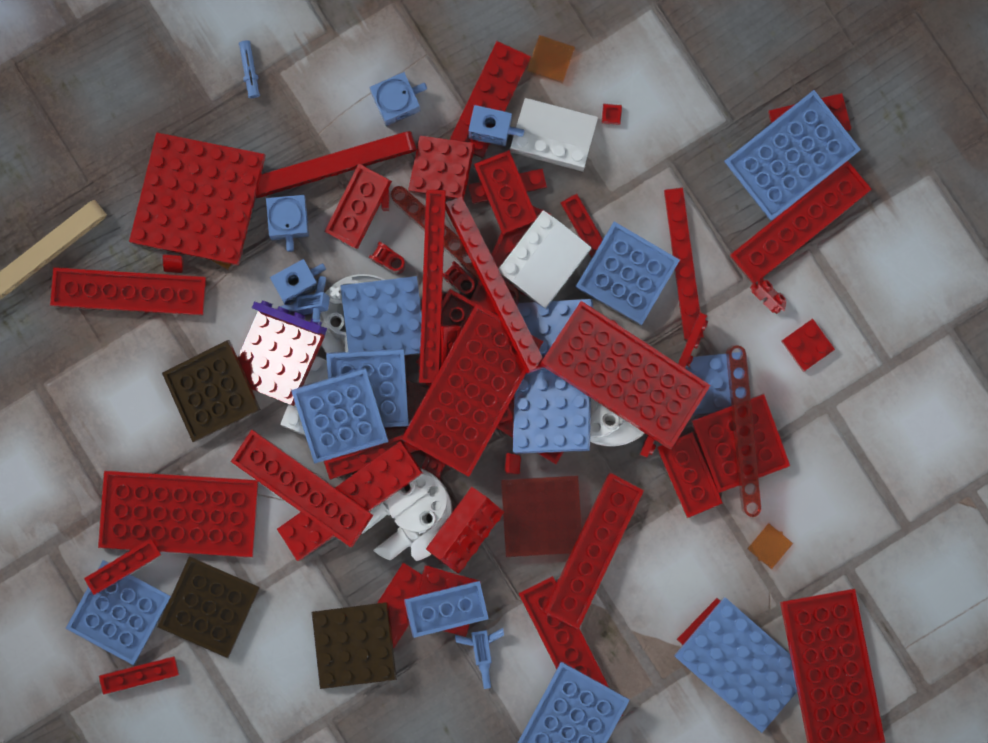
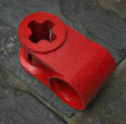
[368,241,406,274]
[443,261,475,297]

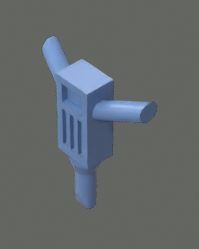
[280,276,330,322]
[455,628,504,689]

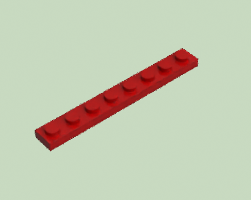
[664,187,704,340]
[639,312,709,457]

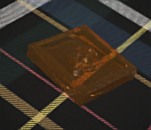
[527,35,575,83]

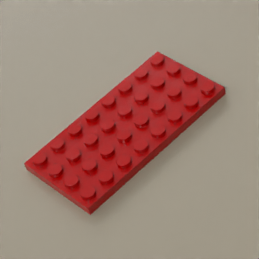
[540,301,711,449]
[401,304,544,477]
[98,471,258,558]
[780,589,885,743]

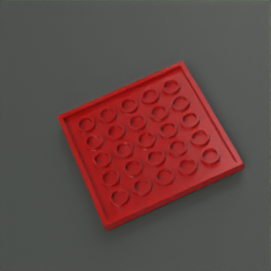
[129,132,266,266]

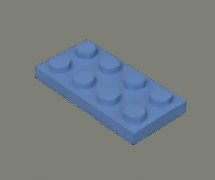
[404,581,488,638]

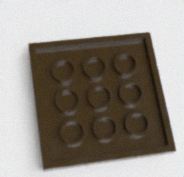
[162,340,261,442]
[157,556,260,659]
[312,602,397,689]

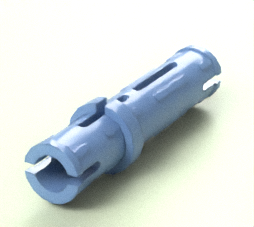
[239,40,260,98]

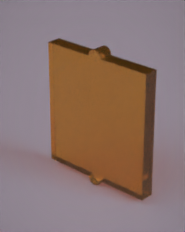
[747,523,793,569]

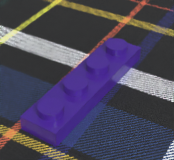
[252,300,327,336]

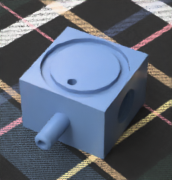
[369,72,427,127]
[468,105,524,147]
[266,195,309,252]
[270,259,326,305]

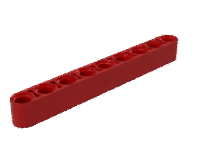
[256,131,417,198]

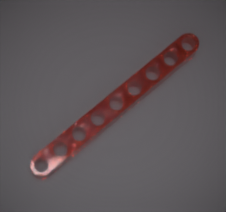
[390,186,520,305]
[726,345,761,517]

